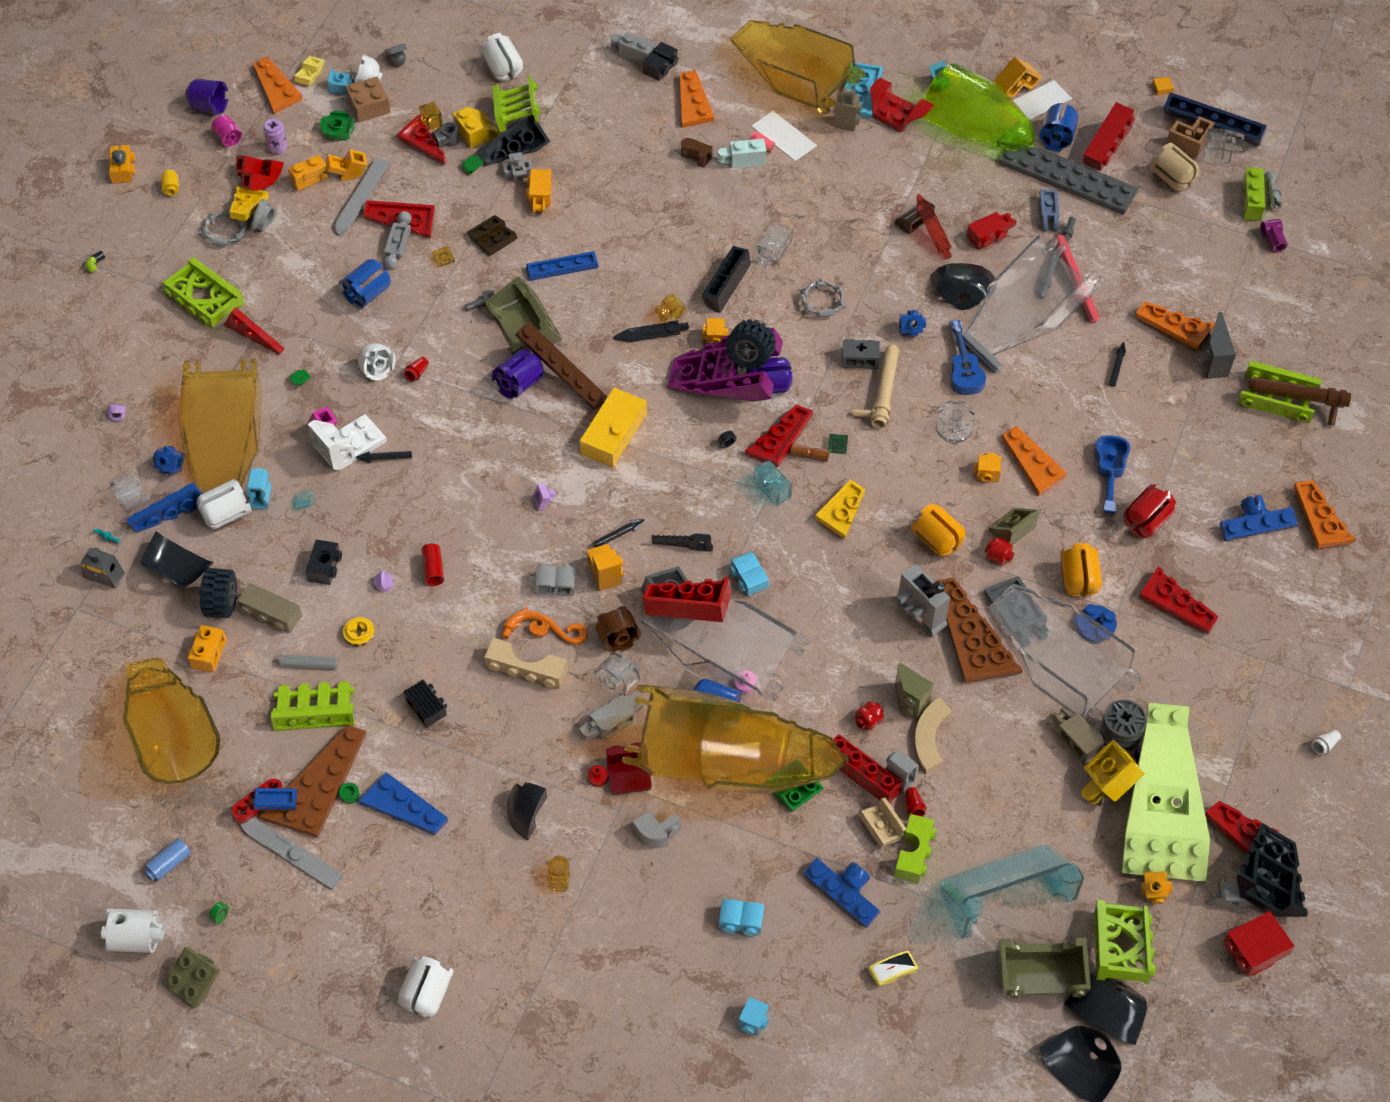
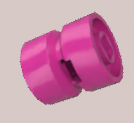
[211,115,242,147]

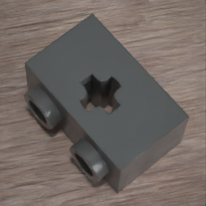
[842,339,880,369]

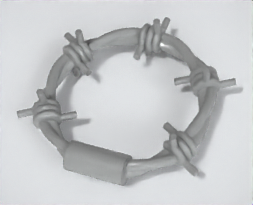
[199,210,251,246]
[798,278,847,317]

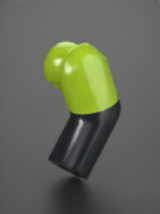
[85,251,106,273]

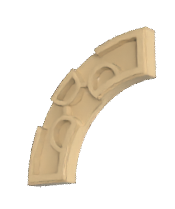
[915,697,952,773]

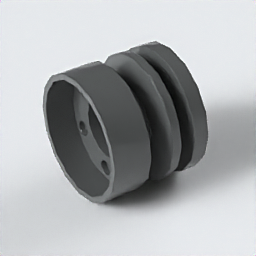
[1099,700,1147,752]

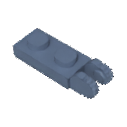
[1039,190,1059,231]

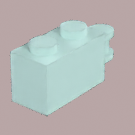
[718,139,766,168]

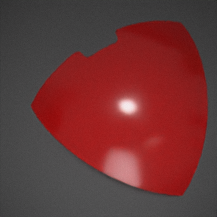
[236,156,284,190]

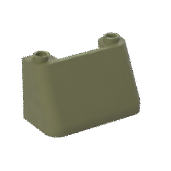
[485,276,562,355]
[996,938,1091,998]

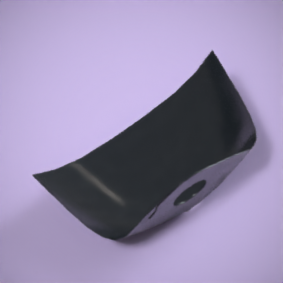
[931,263,996,310]
[141,531,214,586]
[1064,972,1147,1045]
[1039,1026,1122,1102]

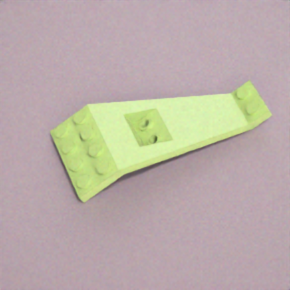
[1121,702,1210,882]

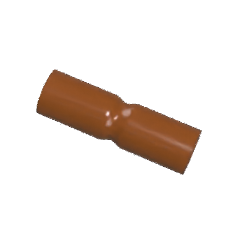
[791,444,830,461]

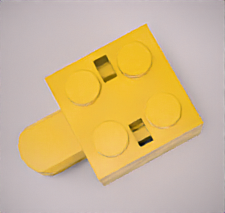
[1081,740,1145,805]

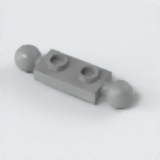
[384,211,411,269]

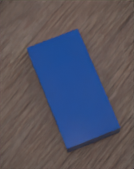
[254,788,297,810]

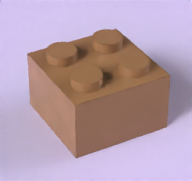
[346,76,391,122]

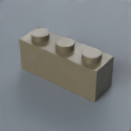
[237,583,302,633]

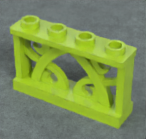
[162,257,245,329]
[1094,900,1155,984]

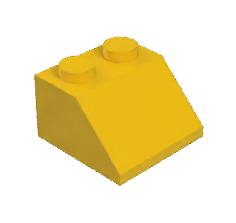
[453,107,500,148]

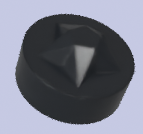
[717,430,737,448]

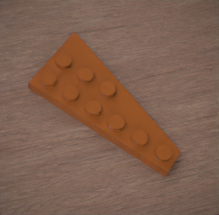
[935,577,1023,683]
[260,725,366,838]

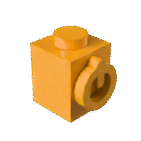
[702,318,728,344]
[973,453,1001,482]

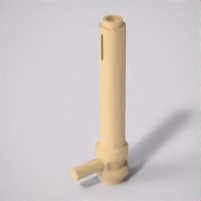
[853,344,899,429]

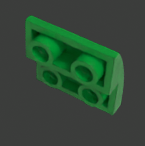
[765,759,824,812]

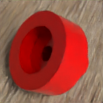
[587,765,608,787]

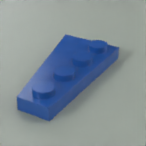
[126,482,203,533]
[359,772,448,835]

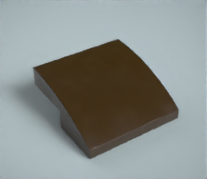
[467,215,518,256]

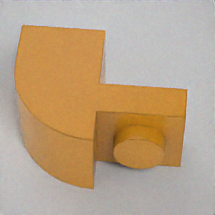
[325,149,368,181]

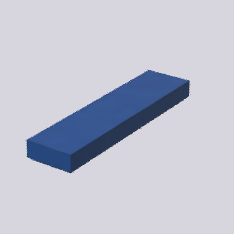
[526,251,599,281]

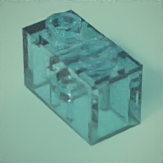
[753,460,792,506]

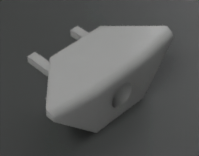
[1207,877,1254,907]

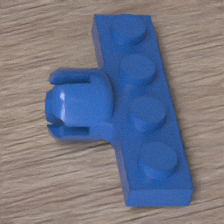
[1219,495,1298,541]
[803,857,881,928]

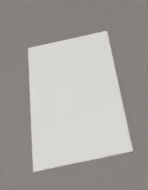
[1004,80,1072,123]
[752,111,817,161]

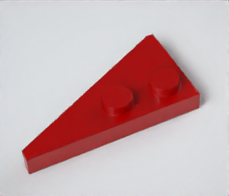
[398,115,447,164]
[224,307,285,355]

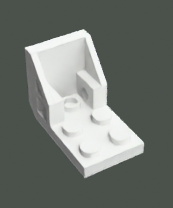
[308,414,387,470]

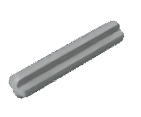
[963,333,1003,373]
[279,655,338,669]

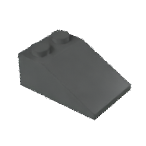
[1201,312,1236,379]

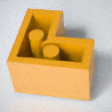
[993,57,1042,99]
[587,544,624,591]

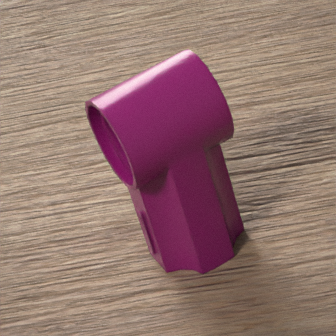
[1260,219,1288,253]

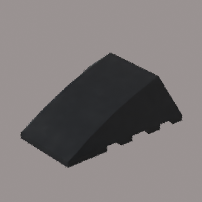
[1236,823,1308,917]

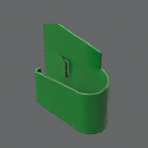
[462,154,483,175]
[289,369,311,386]

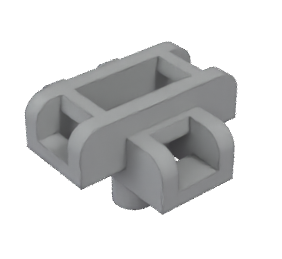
[503,152,533,180]

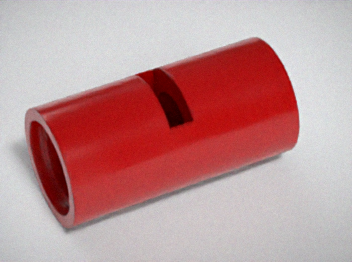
[421,543,444,586]

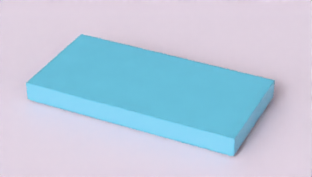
[844,62,883,118]

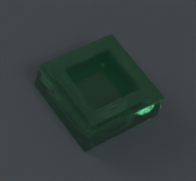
[828,434,848,454]

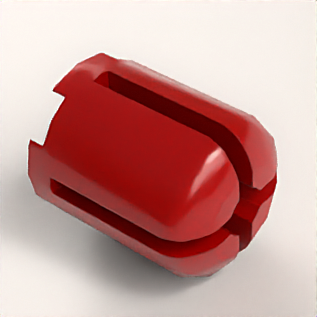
[1123,484,1177,538]

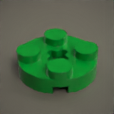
[320,111,355,141]

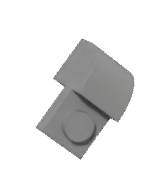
[633,811,681,848]

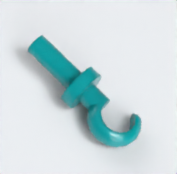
[93,528,120,544]

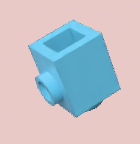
[738,997,769,1035]

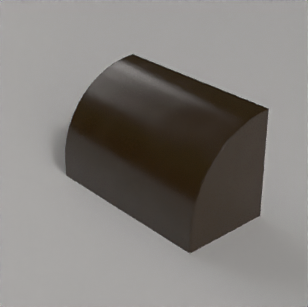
[895,200,935,235]

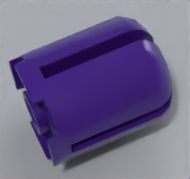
[491,349,544,399]
[746,356,793,394]

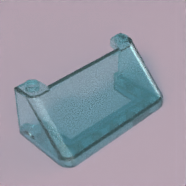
[940,845,1084,939]

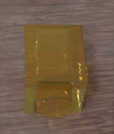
[419,101,443,131]

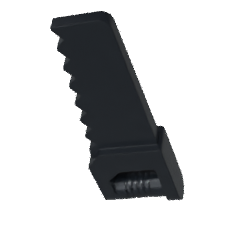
[652,533,713,552]

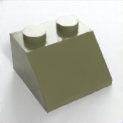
[895,663,934,720]

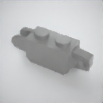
[580,692,643,741]

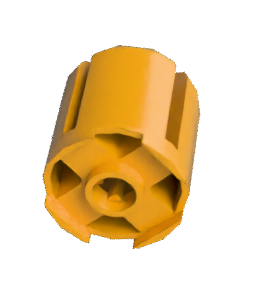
[911,503,966,557]
[1060,543,1102,598]

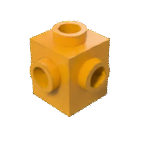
[1141,871,1173,904]

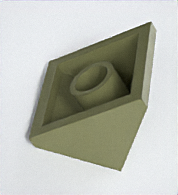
[989,508,1039,545]

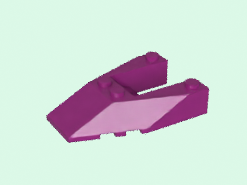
[667,328,783,402]

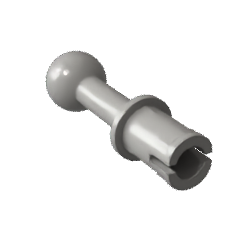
[1264,171,1282,209]

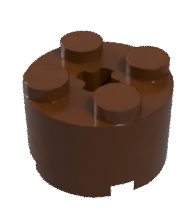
[596,606,641,653]

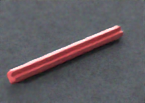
[1054,235,1100,322]

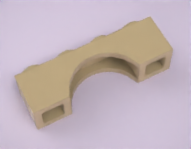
[485,638,568,689]

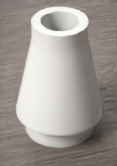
[1312,730,1341,755]

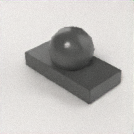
[384,43,407,66]

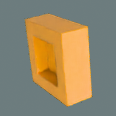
[1152,77,1174,95]

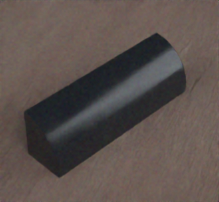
[702,246,751,313]

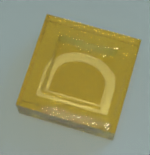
[432,246,455,268]

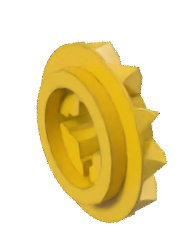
[343,617,375,646]

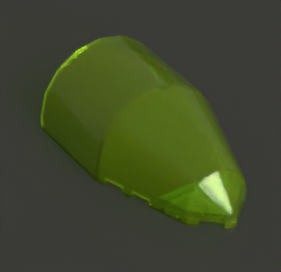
[923,63,1035,151]

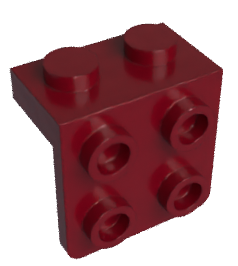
[605,742,652,795]

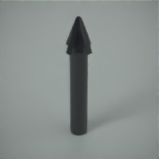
[1109,342,1126,387]
[356,451,412,463]
[593,519,645,547]

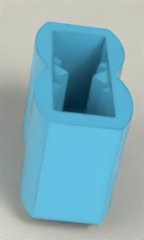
[246,468,272,510]
[729,551,769,596]
[719,899,764,937]

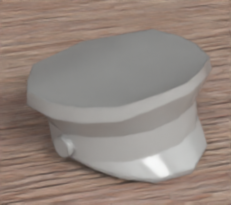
[250,199,277,232]

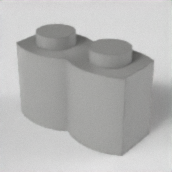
[535,564,576,596]
[885,749,919,792]

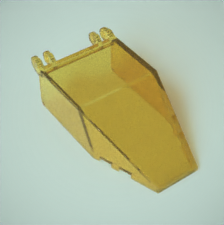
[730,20,866,114]
[179,358,263,493]
[622,685,791,783]

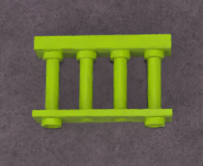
[492,75,541,132]
[1237,360,1322,424]

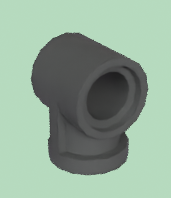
[432,122,459,148]

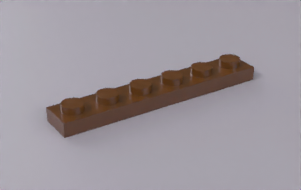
[515,322,607,410]

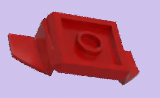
[870,77,935,132]

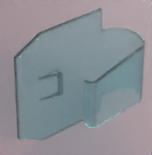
[294,490,315,509]

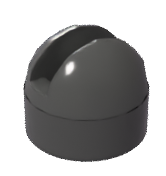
[112,150,126,165]

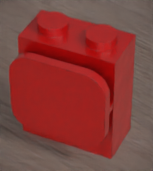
[1224,911,1295,976]

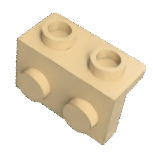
[859,797,906,848]

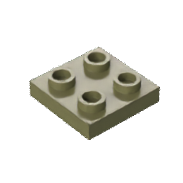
[162,947,221,1007]

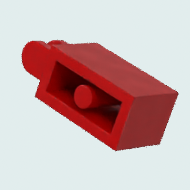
[966,211,1017,250]

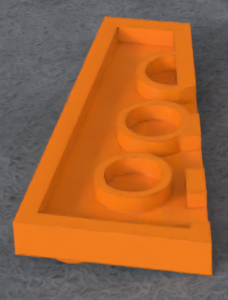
[253,56,303,114]
[680,70,714,128]
[1135,301,1215,350]
[1002,425,1067,496]
[1293,480,1356,549]

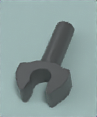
[464,290,494,311]

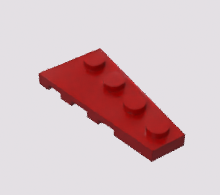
[364,200,435,239]
[745,404,813,467]
[1139,566,1218,634]

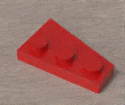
[1205,801,1279,853]

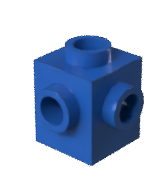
[899,310,926,336]
[153,446,185,474]

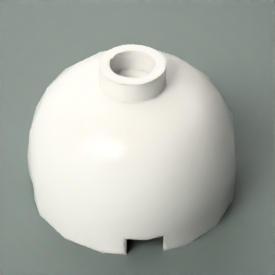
[355,55,383,83]
[358,343,396,380]

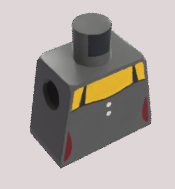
[81,548,125,588]

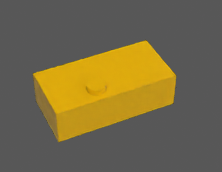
[580,388,647,467]

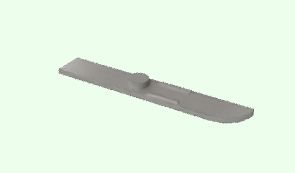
[336,158,390,236]
[240,818,344,890]

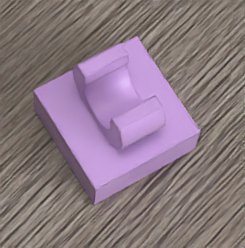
[532,483,556,510]

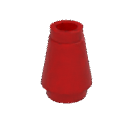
[404,357,429,382]
[905,787,927,817]

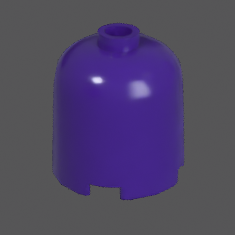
[185,79,228,115]

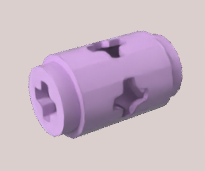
[263,119,287,155]

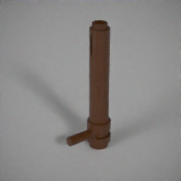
[1248,377,1351,426]

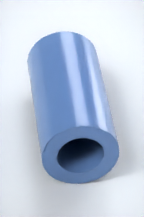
[144,838,191,881]

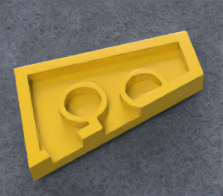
[229,186,269,221]
[815,479,865,539]

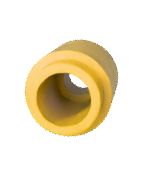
[161,170,179,196]

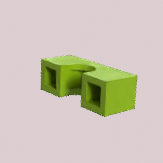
[1242,167,1265,221]
[894,814,937,884]

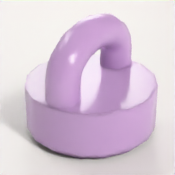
[107,405,126,422]
[374,570,394,592]

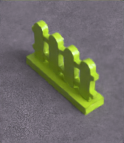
[271,681,355,731]

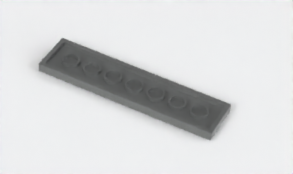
[999,137,1139,215]

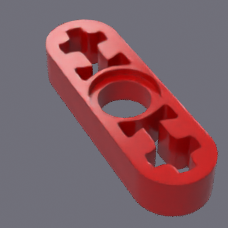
[232,778,283,824]

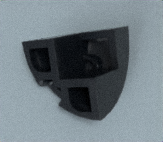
[507,782,547,840]

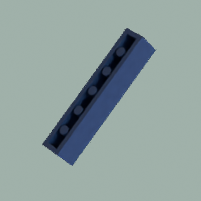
[1164,92,1267,146]

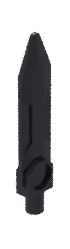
[614,320,689,342]

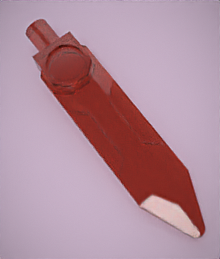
[916,194,952,260]

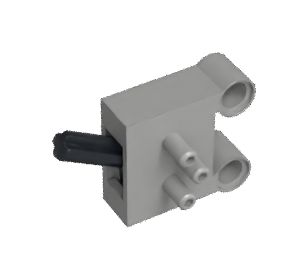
[895,564,950,637]

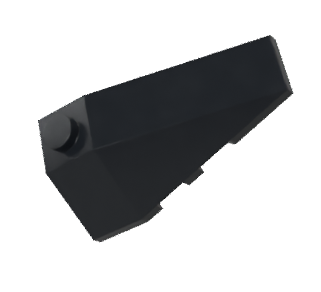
[476,115,551,166]

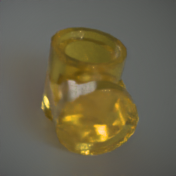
[655,294,686,322]
[548,855,570,892]

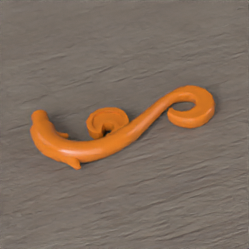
[502,606,588,645]

